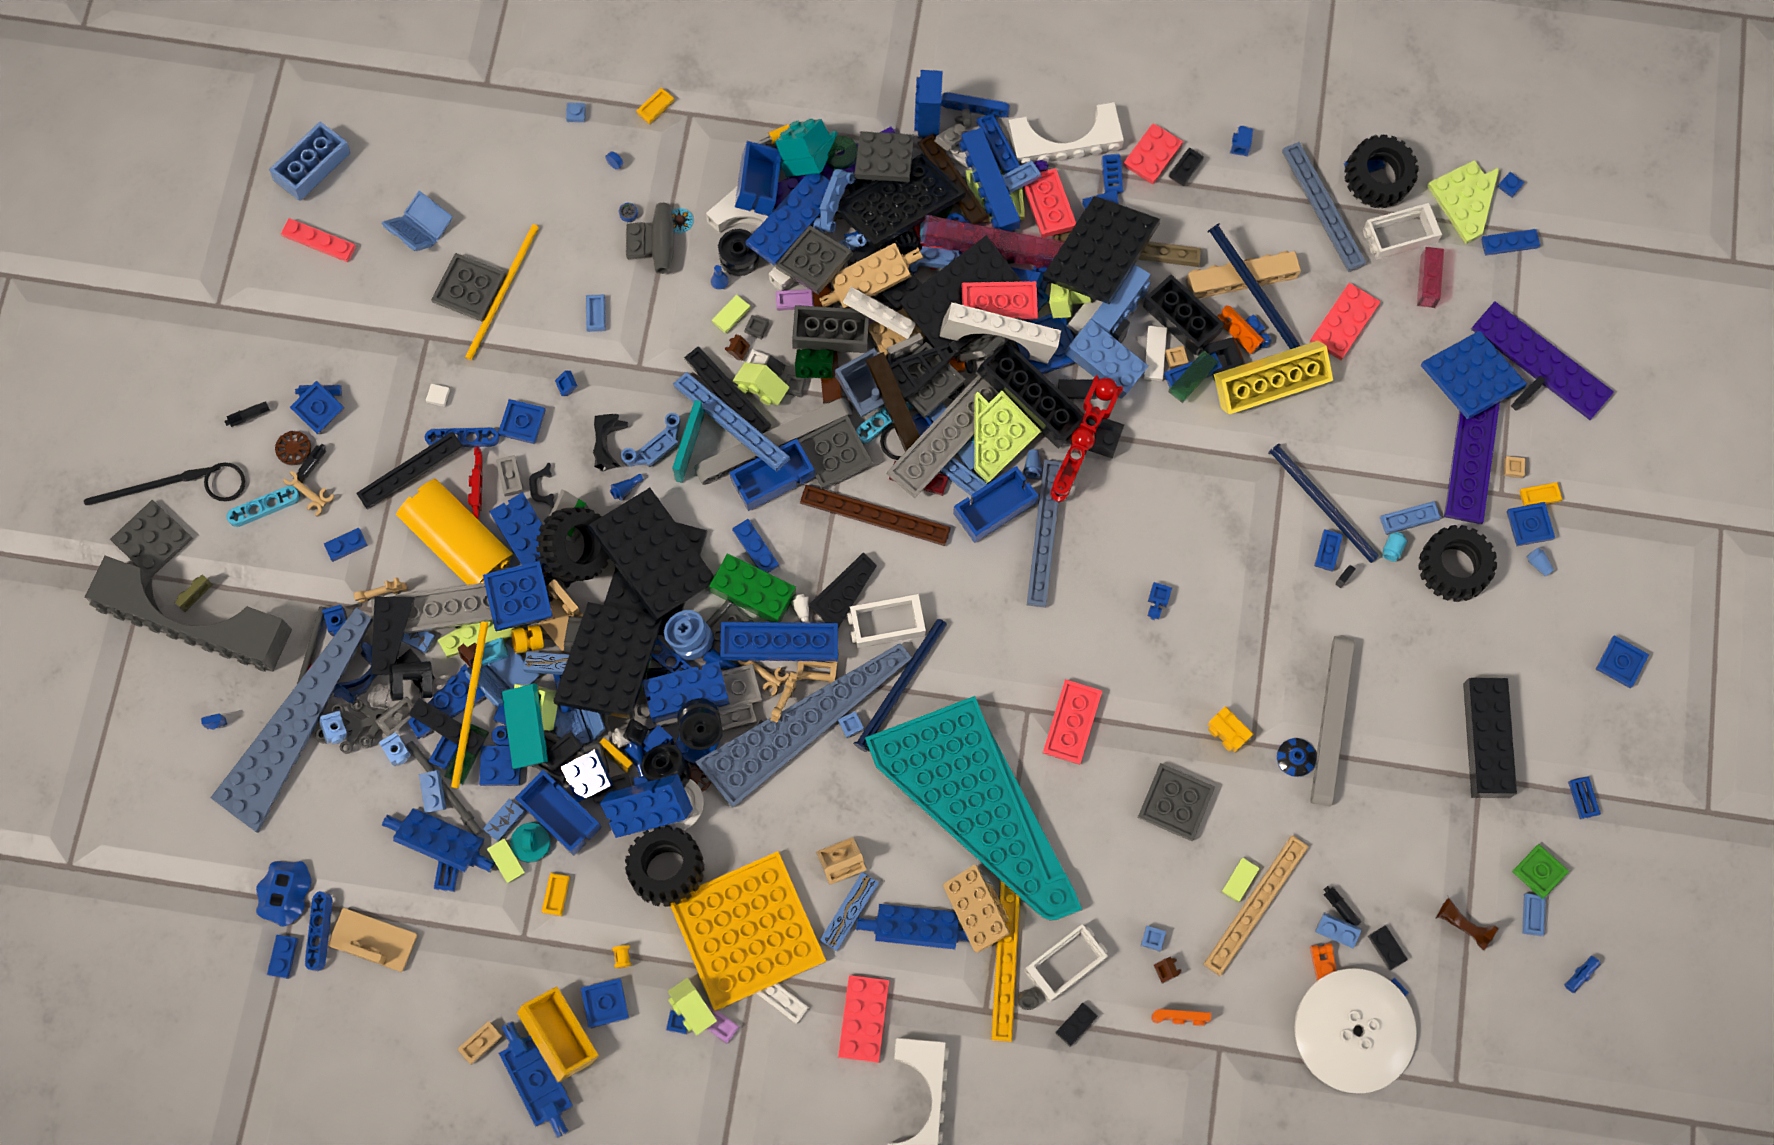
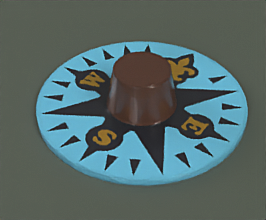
[671,208,693,233]

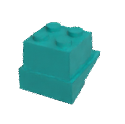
[775,118,838,177]

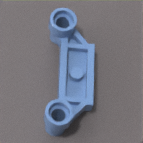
[814,169,855,233]
[908,246,960,275]
[621,413,680,468]

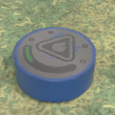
[619,203,638,222]

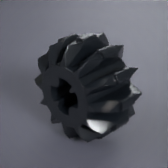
[888,231,920,255]

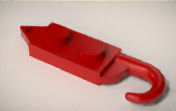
[468,446,483,519]

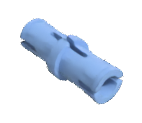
[839,234,866,251]

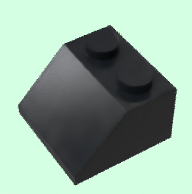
[1086,419,1124,459]

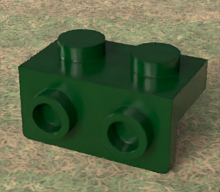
[795,349,834,379]

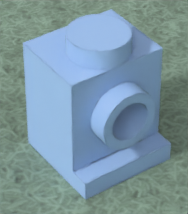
[320,711,347,744]
[379,732,411,766]

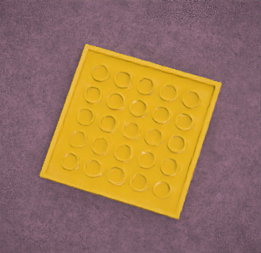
[670,851,826,1011]

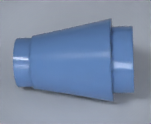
[1023,449,1042,479]
[1526,547,1554,576]

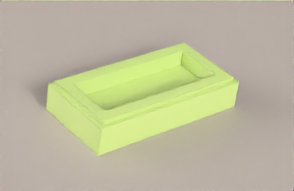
[712,295,751,334]
[487,838,525,883]
[1222,858,1259,903]

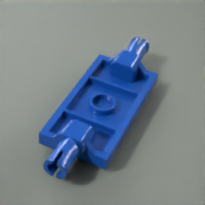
[382,808,495,873]
[856,904,970,950]
[499,1021,573,1138]

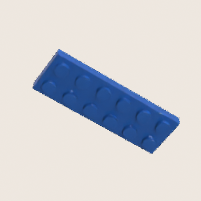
[745,173,830,266]
[720,622,838,661]

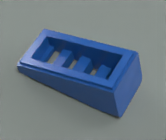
[1101,154,1123,193]

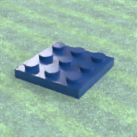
[1014,314,1076,374]
[483,561,553,631]

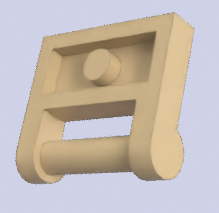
[797,649,839,683]

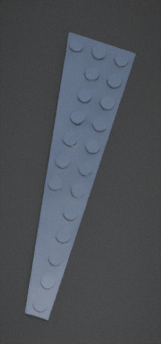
[210,607,373,833]
[695,643,912,808]

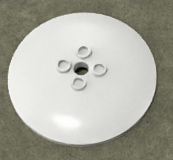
[1295,969,1416,1093]

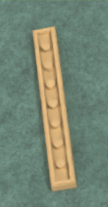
[1203,835,1309,977]

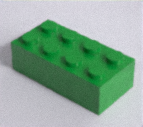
[709,553,796,623]

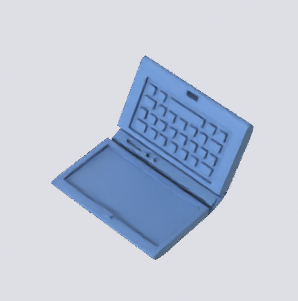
[382,190,453,251]
[465,643,540,707]
[554,705,605,745]

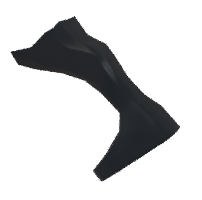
[593,414,628,472]

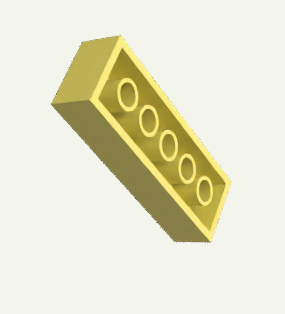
[1214,341,1333,414]

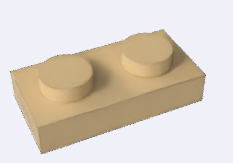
[457,1021,503,1065]

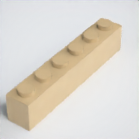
[1186,251,1301,299]

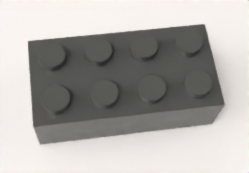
[792,305,869,353]

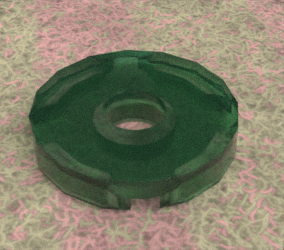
[826,136,858,169]

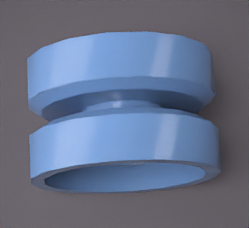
[664,610,714,660]

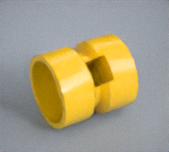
[511,624,544,654]

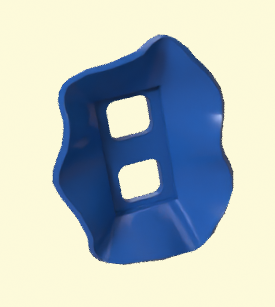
[256,861,311,927]

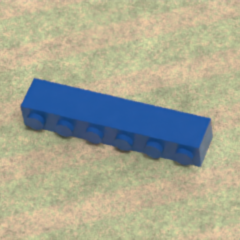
[959,127,1021,235]

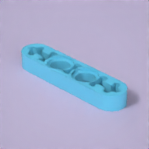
[856,402,913,444]
[226,486,300,527]

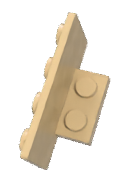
[537,572,583,651]
[943,865,1010,953]
[328,908,417,972]

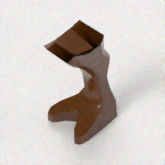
[1436,895,1499,951]

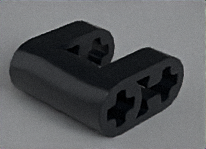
[1202,337,1245,383]
[389,661,433,701]

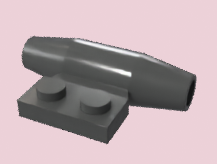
[626,202,674,274]

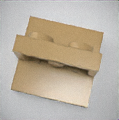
[816,837,866,885]

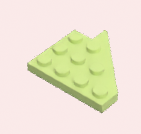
[1427,160,1499,244]
[974,391,1041,483]

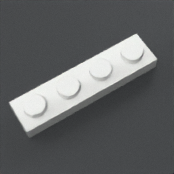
[842,287,916,339]

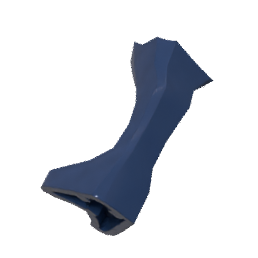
[334,642,378,704]

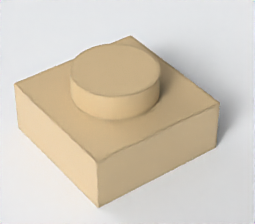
[1165,346,1189,369]
[1504,456,1525,478]

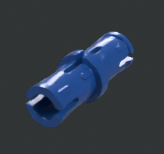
[1564,956,1601,993]

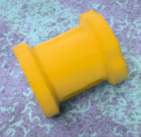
[612,945,632,969]

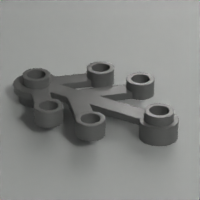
[315,699,387,754]

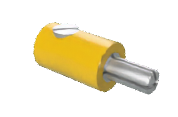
[759,124,790,145]

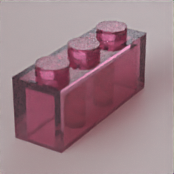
[1417,247,1444,308]

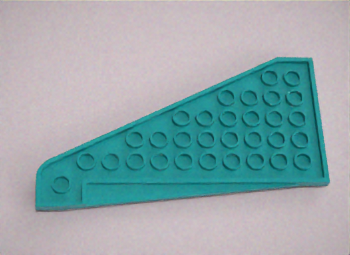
[865,696,1082,921]

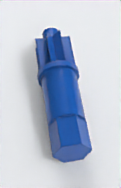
[295,385,342,397]

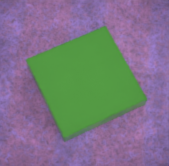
[1512,844,1569,900]

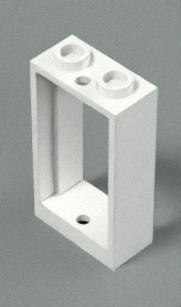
[1363,203,1442,260]
[847,594,926,648]
[1024,924,1108,1003]

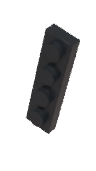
[408,698,486,756]

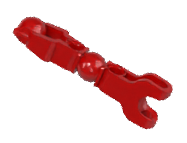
[1050,375,1123,502]

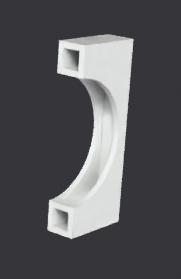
[1008,102,1124,166]
[706,187,796,291]
[940,303,1061,364]
[888,1038,949,1145]

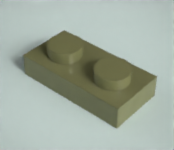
[174,574,213,612]

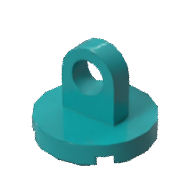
[510,822,551,863]

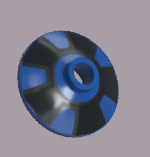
[1277,738,1316,777]

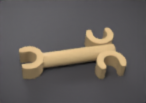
[283,471,334,517]
[354,578,408,603]
[738,660,789,697]
[770,672,798,723]

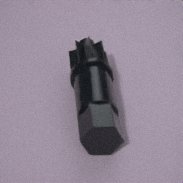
[224,401,270,428]
[292,443,326,483]
[1323,886,1362,926]

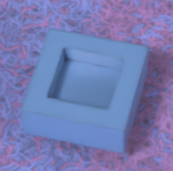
[566,103,586,123]
[838,711,864,739]
[1141,926,1166,952]

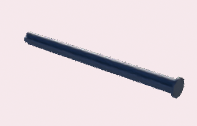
[1207,223,1300,349]
[1268,443,1379,563]
[853,619,947,752]

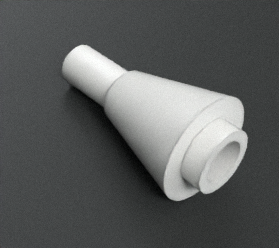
[790,594,810,623]
[612,728,649,748]

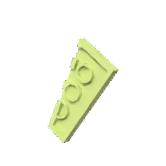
[438,621,521,658]

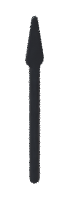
[83,467,221,506]

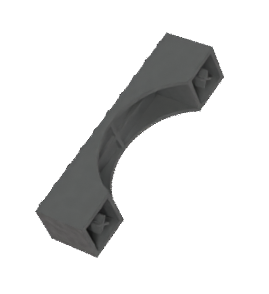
[85,555,292,672]

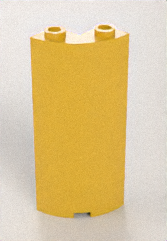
[396,478,513,585]

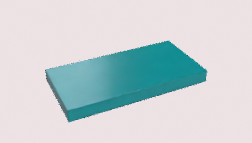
[672,400,704,483]
[502,684,548,769]

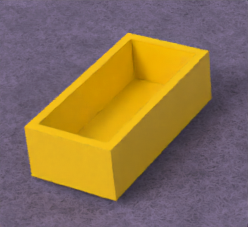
[517,986,599,1083]

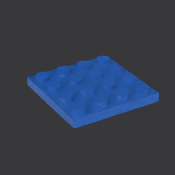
[1421,331,1527,420]

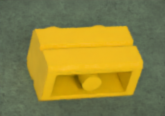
[1207,706,1253,753]

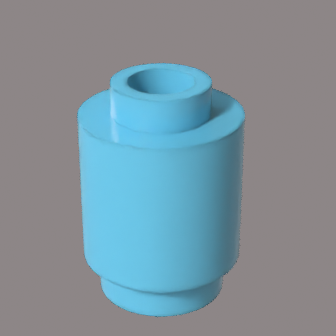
[1382,532,1408,562]

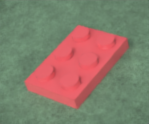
[1123,123,1183,184]

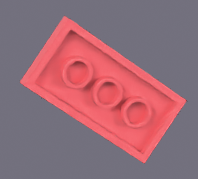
[1023,168,1076,238]
[962,281,1038,320]
[1310,283,1381,360]
[1043,679,1102,765]
[838,975,889,1063]

